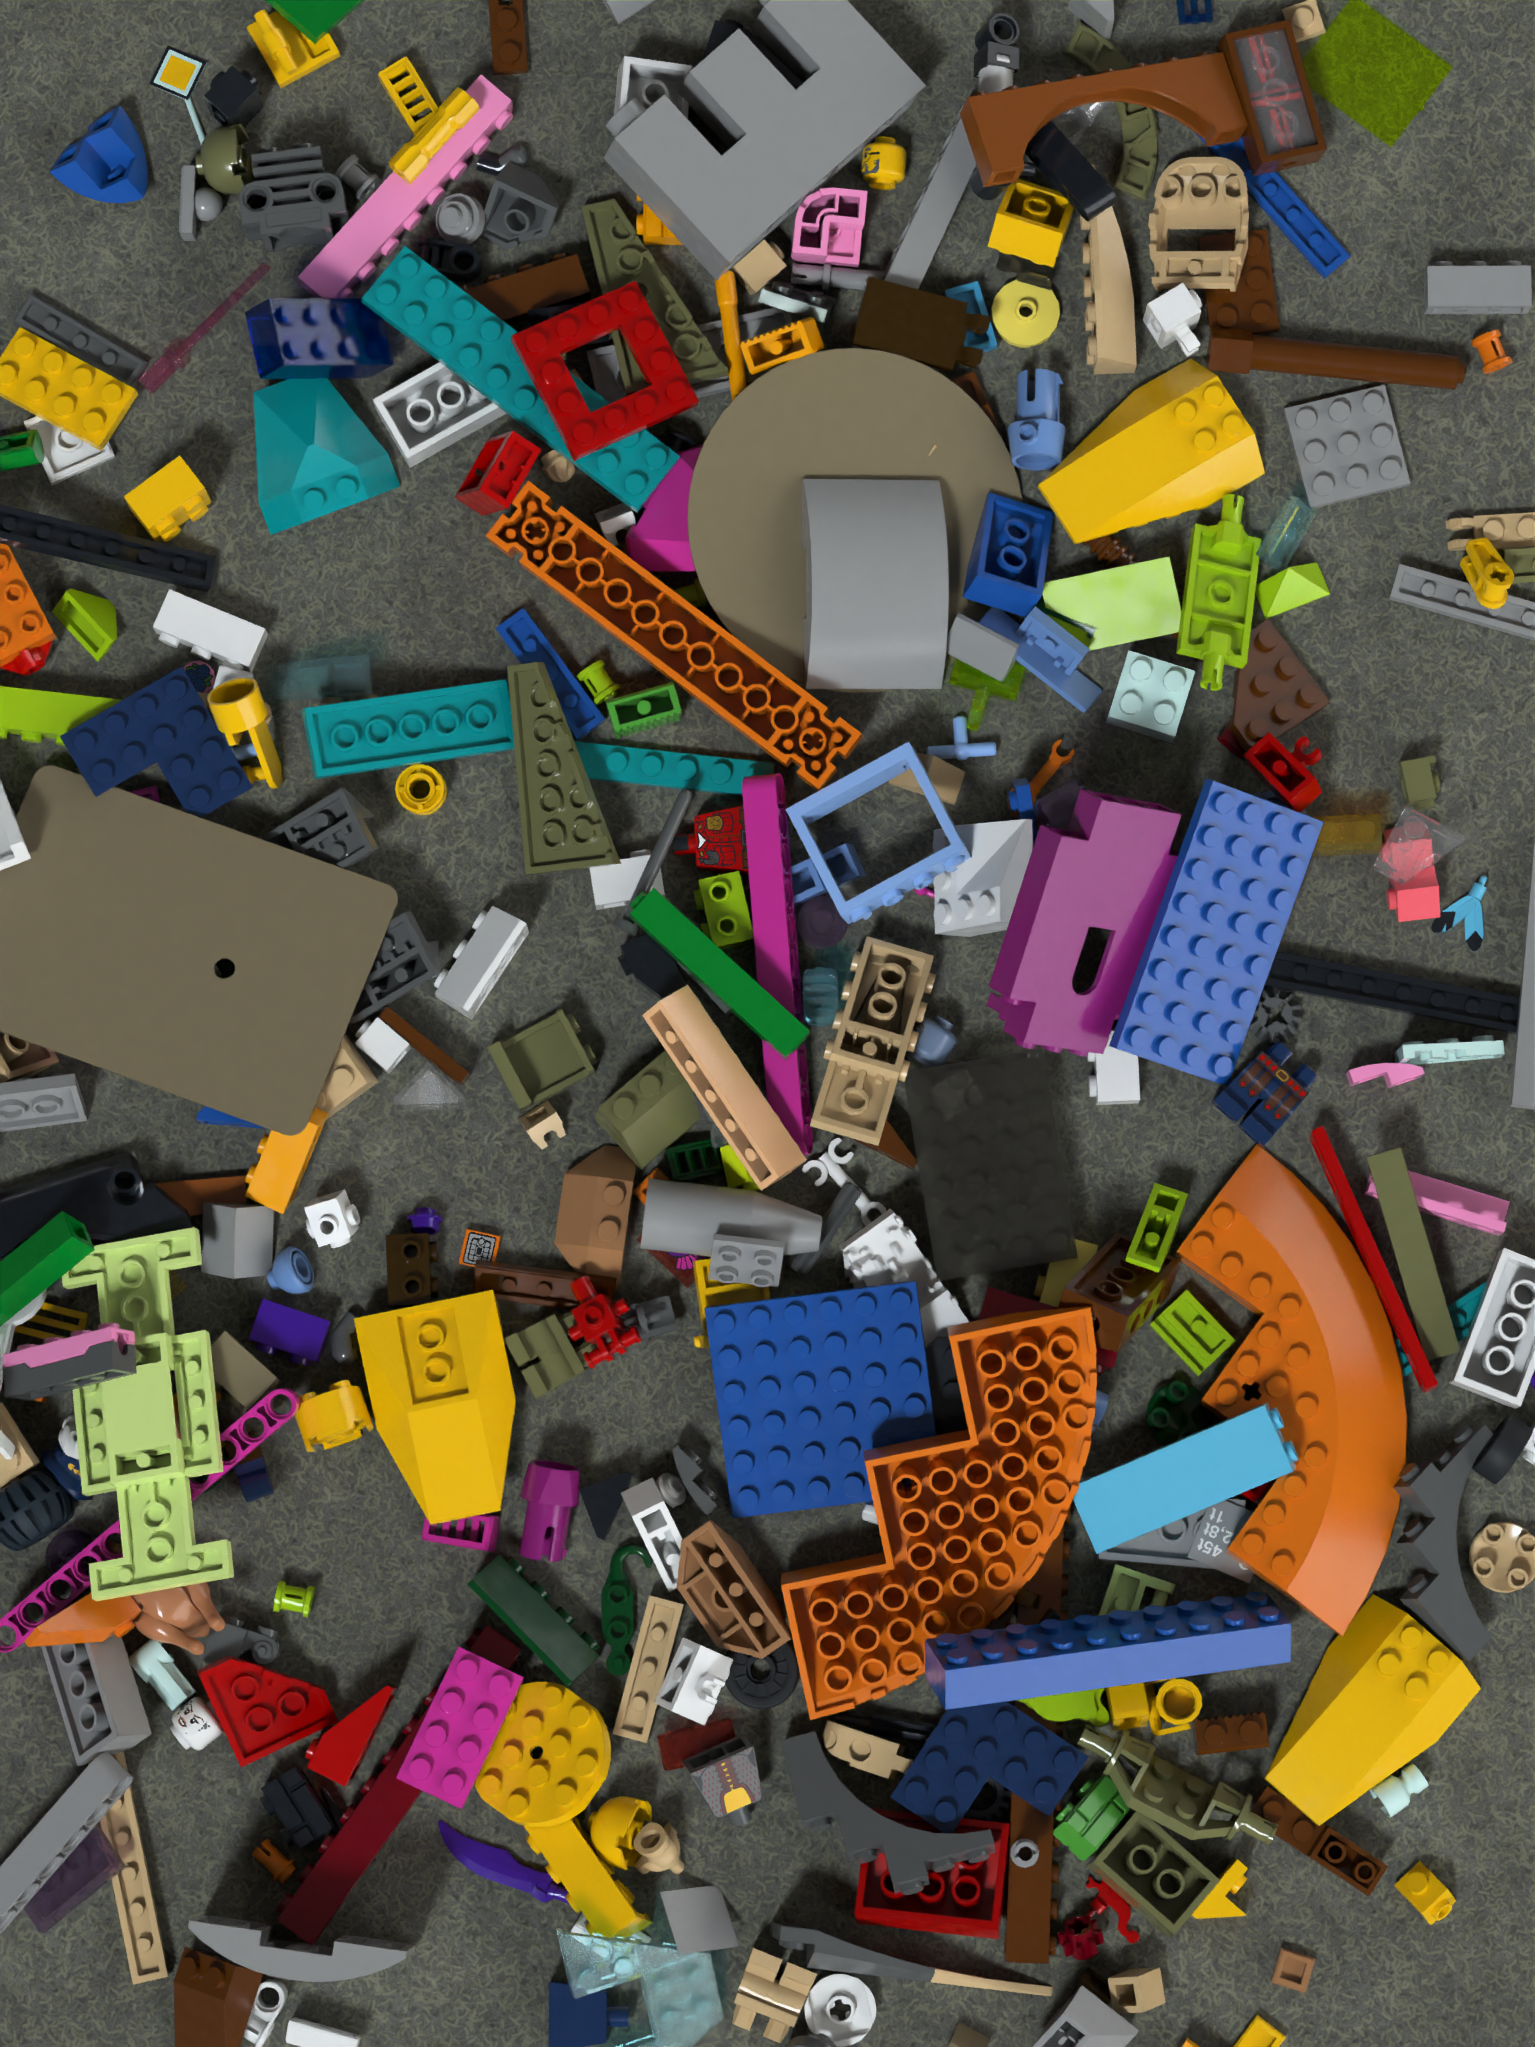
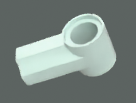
[128,1639,197,1711]

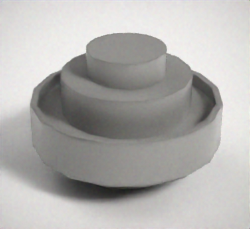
[436,193,485,244]

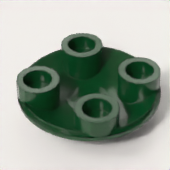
[1146,1381,1216,1446]

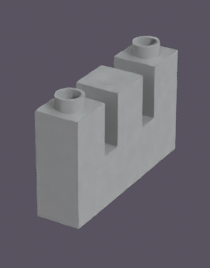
[603,0,926,281]

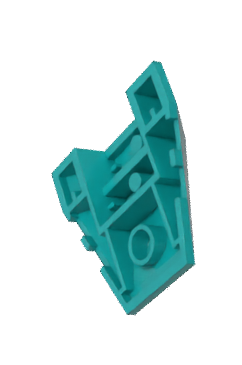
[253,368,400,535]

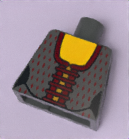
[681,1734,762,1826]

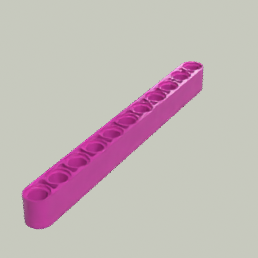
[742,773,813,1155]
[0,1388,300,1653]

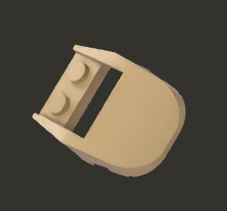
[1148,157,1249,292]

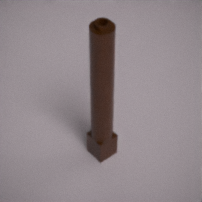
[1206,326,1465,390]

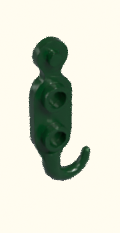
[601,1544,652,1676]

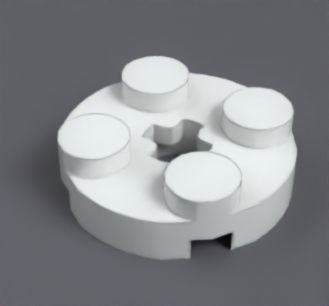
[804,1973,876,2047]

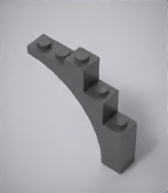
[1393,1424,1494,1661]
[781,1731,995,1895]

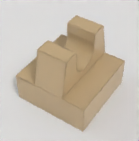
[518,1100,566,1150]

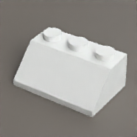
[434,906,529,1020]

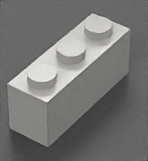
[1423,261,1532,314]

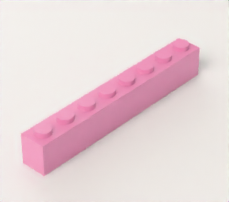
[298,74,513,311]

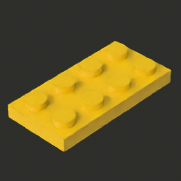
[0,327,138,451]

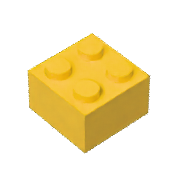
[988,179,1074,268]
[124,455,211,542]

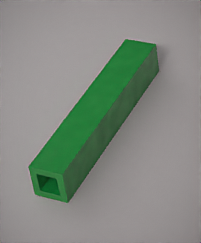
[630,888,810,1061]
[0,1211,95,1327]

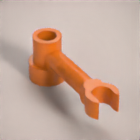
[1007,739,1074,818]

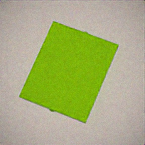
[1302,0,1453,147]

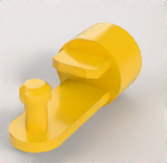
[207,677,283,789]

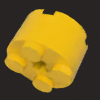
[295,1380,374,1452]

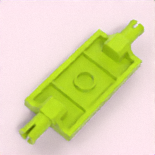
[1176,494,1261,691]

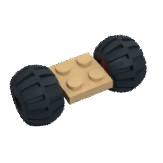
[0,1392,75,1551]

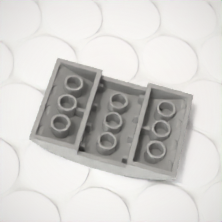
[802,479,949,689]
[188,1914,416,1982]

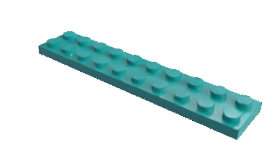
[362,246,680,513]

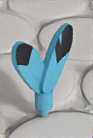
[1431,875,1487,952]

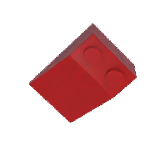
[305,1685,398,1787]

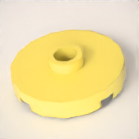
[991,278,1060,348]

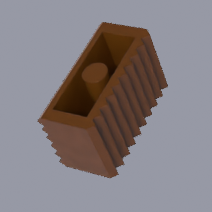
[1192,1711,1270,1755]

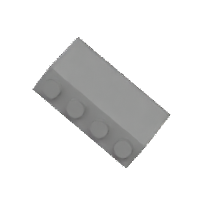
[41,1634,152,1766]

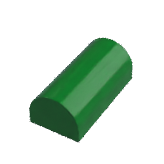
[0,429,44,472]

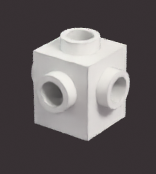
[304,1189,360,1248]

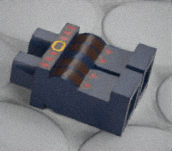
[1212,1041,1317,1148]

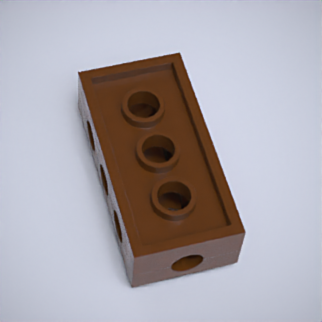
[1057,1232,1181,1352]

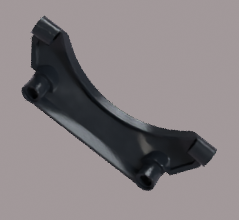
[0,1153,202,1258]

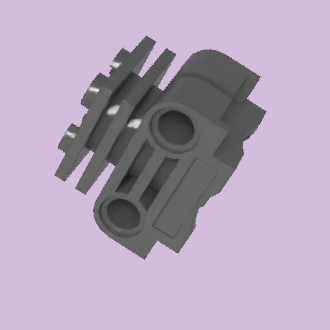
[239,143,349,253]

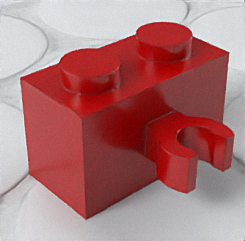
[1243,732,1322,813]

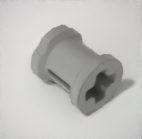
[335,155,380,201]

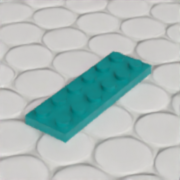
[301,679,514,779]

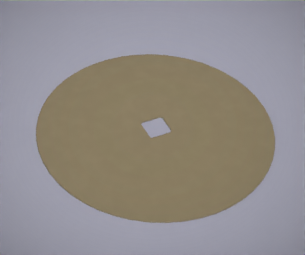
[687,348,1023,693]

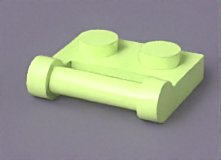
[1098,1564,1175,1616]

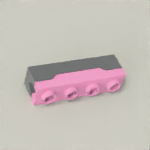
[3,1323,137,1401]

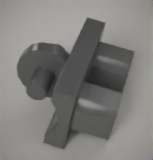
[619,1295,678,1339]

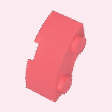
[1379,825,1440,922]

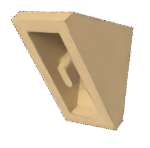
[888,753,966,805]

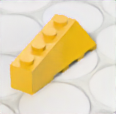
[524,1816,653,1945]

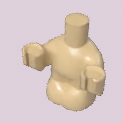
[633,1823,685,1874]

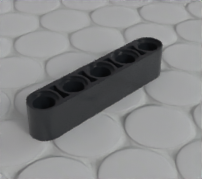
[1024,120,1117,222]

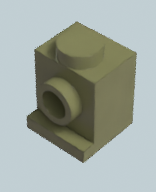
[1397,755,1440,811]

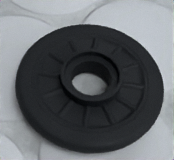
[725,1641,800,1709]

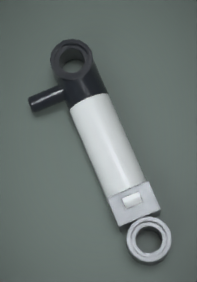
[970,13,1036,200]

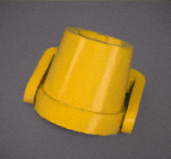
[1144,1677,1202,1736]

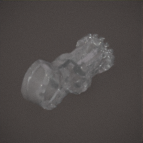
[1054,101,1115,145]

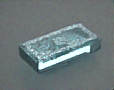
[1256,495,1316,572]

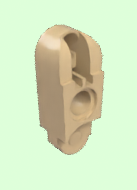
[822,1720,913,1780]

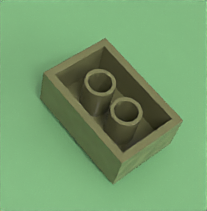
[1086,1810,1220,1937]

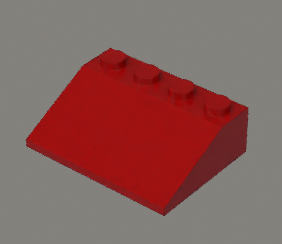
[854,1808,1010,1939]

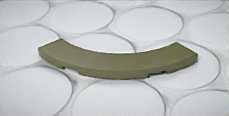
[1064,22,1158,202]

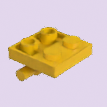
[247,9,340,89]

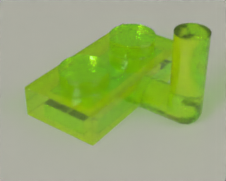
[948,658,1025,731]

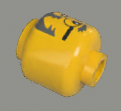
[861,137,906,190]

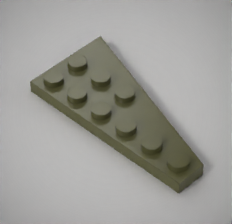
[581,199,728,396]
[507,662,621,875]

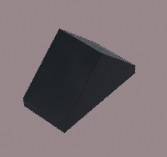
[579,1472,633,1541]

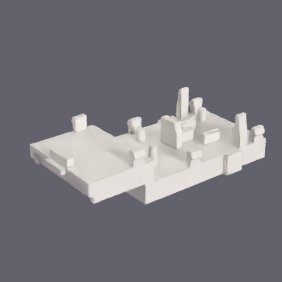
[839,1209,969,1348]

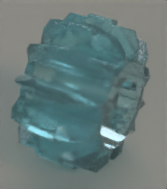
[803,967,839,1027]

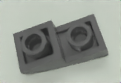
[672,1445,717,1517]

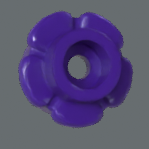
[408,1207,443,1235]

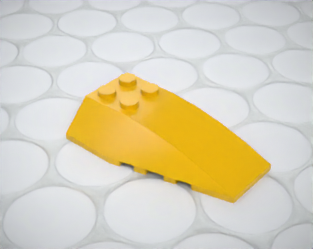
[1037,358,1265,544]
[1264,1594,1481,1826]

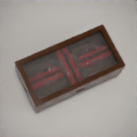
[1216,20,1327,177]

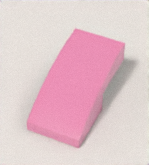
[1346,1063,1425,1088]

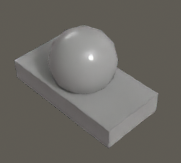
[179,165,223,241]

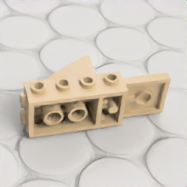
[810,936,936,1146]

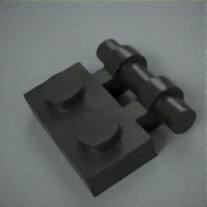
[758,278,837,323]

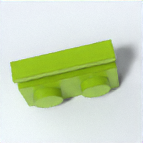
[1149,1289,1236,1377]

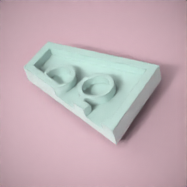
[1394,1035,1505,1065]

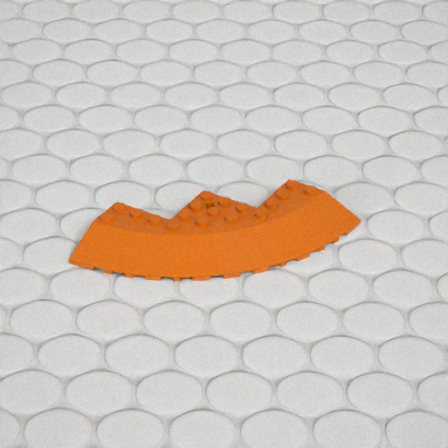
[1175,1144,1407,1636]
[781,1306,1097,1720]

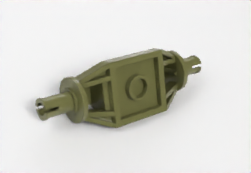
[1076,1724,1279,1845]

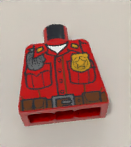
[674,805,749,875]

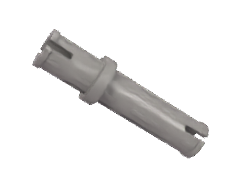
[791,262,887,290]

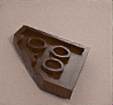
[1229,619,1330,752]

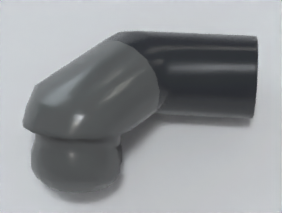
[476,145,527,176]

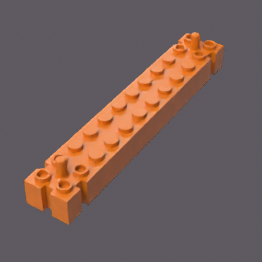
[486,481,863,791]

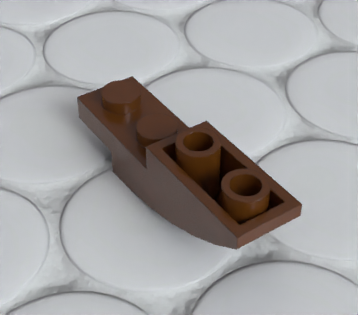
[1250,1785,1388,1896]

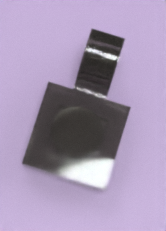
[996,252,1060,290]

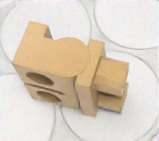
[732,1948,817,2043]

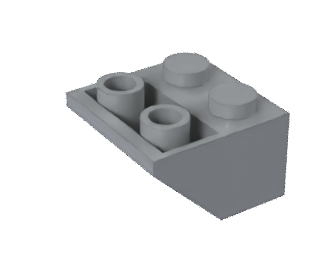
[1032,1985,1139,2047]

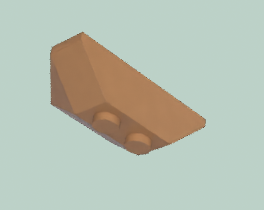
[554,1145,637,1289]
[677,1520,792,1659]

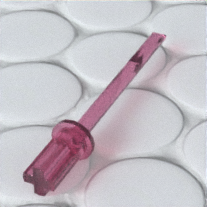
[138,263,270,394]

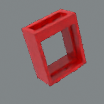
[454,431,542,516]

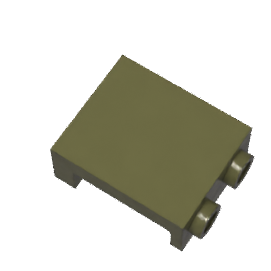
[487,1008,598,1112]

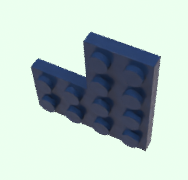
[60,666,253,818]
[890,1701,1089,1833]

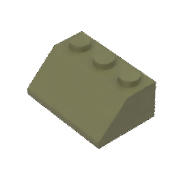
[594,1050,708,1170]

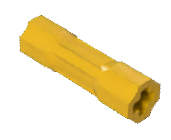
[388,87,480,185]

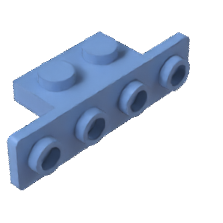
[979,606,1102,713]

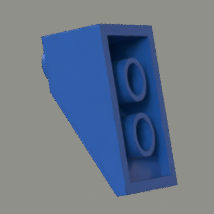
[963,492,1053,617]

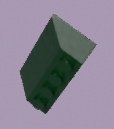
[467,1554,600,1687]

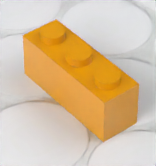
[245,1107,329,1214]

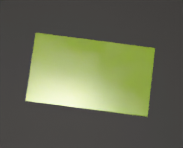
[1042,556,1182,651]

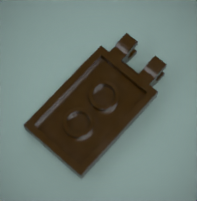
[851,276,991,372]

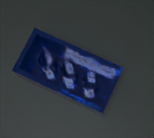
[245,298,394,379]

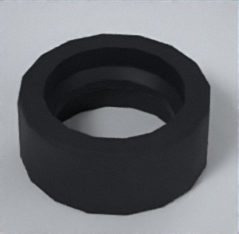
[1472,1415,1533,1484]

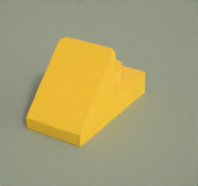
[1191,1858,1248,1919]

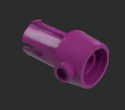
[519,1460,580,1562]

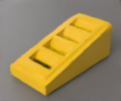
[378,56,439,136]

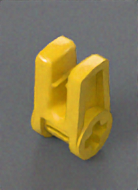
[1460,538,1514,609]

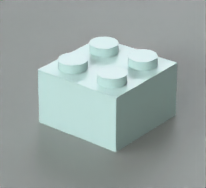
[1106,650,1195,743]

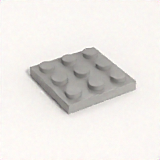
[1283,385,1411,509]

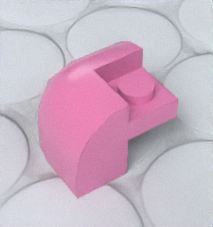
[791,187,868,267]

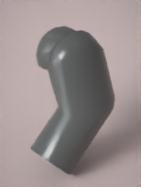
[330,1311,358,1366]

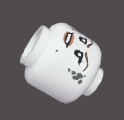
[170,1697,223,1750]

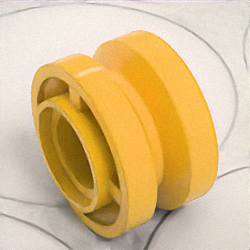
[395,764,447,815]

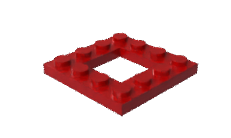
[511,281,699,461]

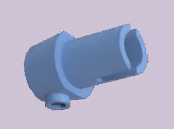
[1008,369,1066,471]

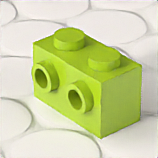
[693,871,754,950]

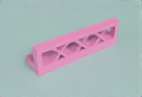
[1364,1170,1510,1236]

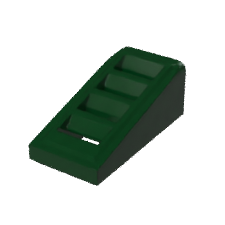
[666,1136,729,1182]

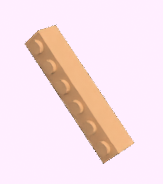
[642,985,807,1191]

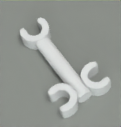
[802,1138,886,1226]

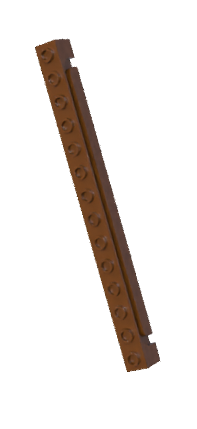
[1004,1505,1071,1964]

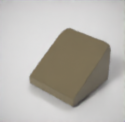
[947,2022,990,2047]

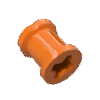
[1470,329,1513,374]

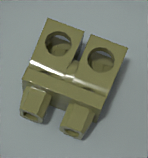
[504,1312,596,1400]

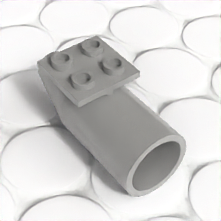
[640,1178,822,1287]

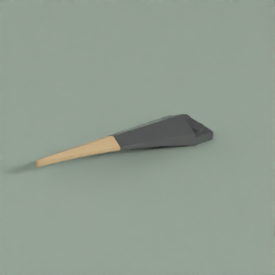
[770,1921,1053,1996]

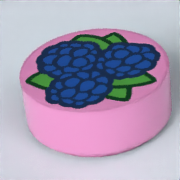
[183,661,216,693]

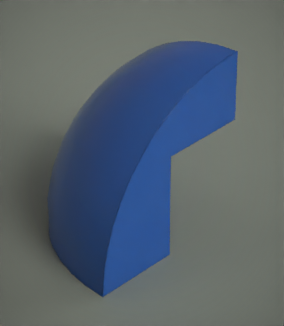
[50,106,148,203]

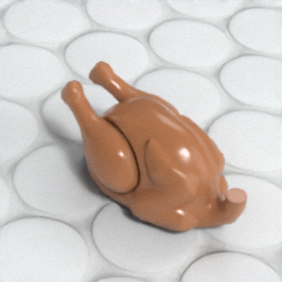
[109,1540,225,1655]

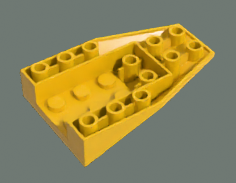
[354,1290,516,1525]

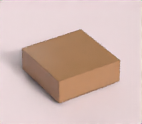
[1270,1947,1315,1993]

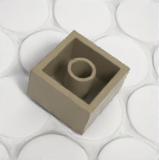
[211,1331,283,1413]

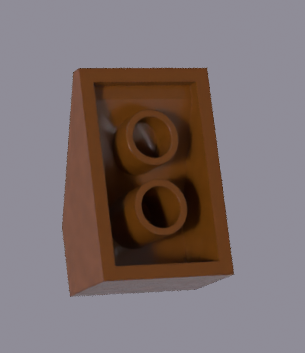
[174,1947,263,2047]

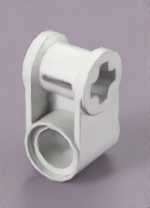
[243,1979,288,2047]

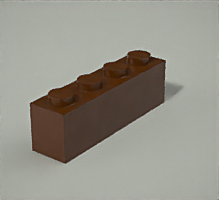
[459,253,591,326]

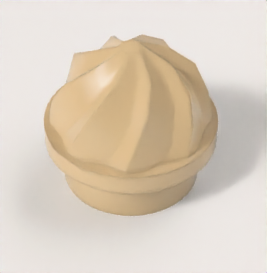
[541,450,575,482]

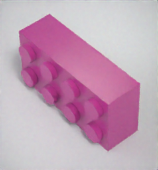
[396,1646,524,1809]

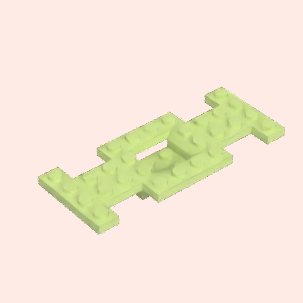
[62,1227,234,1601]

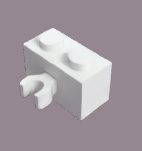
[1143,283,1202,357]
[654,1637,733,1725]

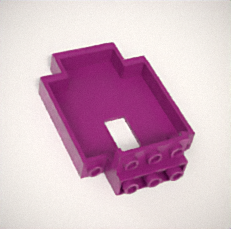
[986,789,1181,1057]

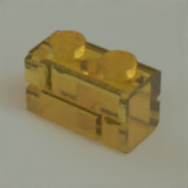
[1311,814,1382,857]

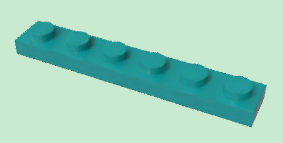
[574,741,775,796]

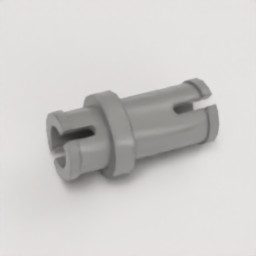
[1010,1839,1039,1868]

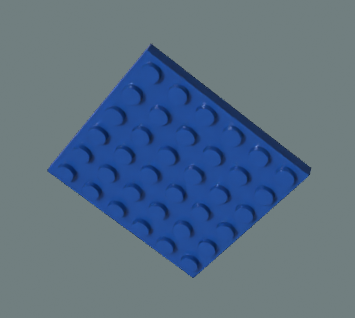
[704,1280,937,1518]

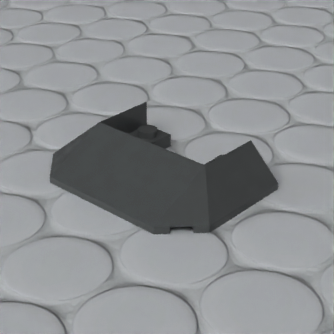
[259,788,440,1023]

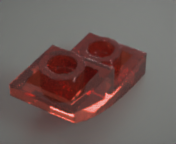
[657,1718,735,1771]

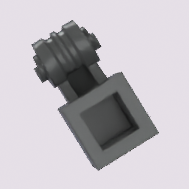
[200,1615,280,1665]

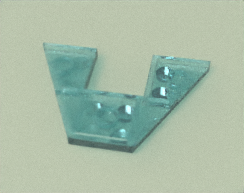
[556,1928,724,2047]

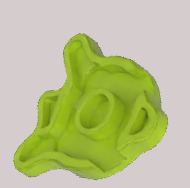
[1016,1688,1109,1728]

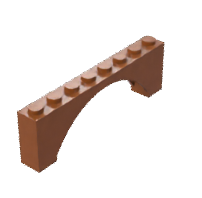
[960,52,1248,187]

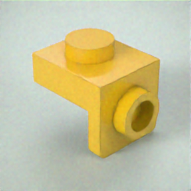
[1394,1861,1456,1925]

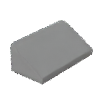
[946,613,1020,681]

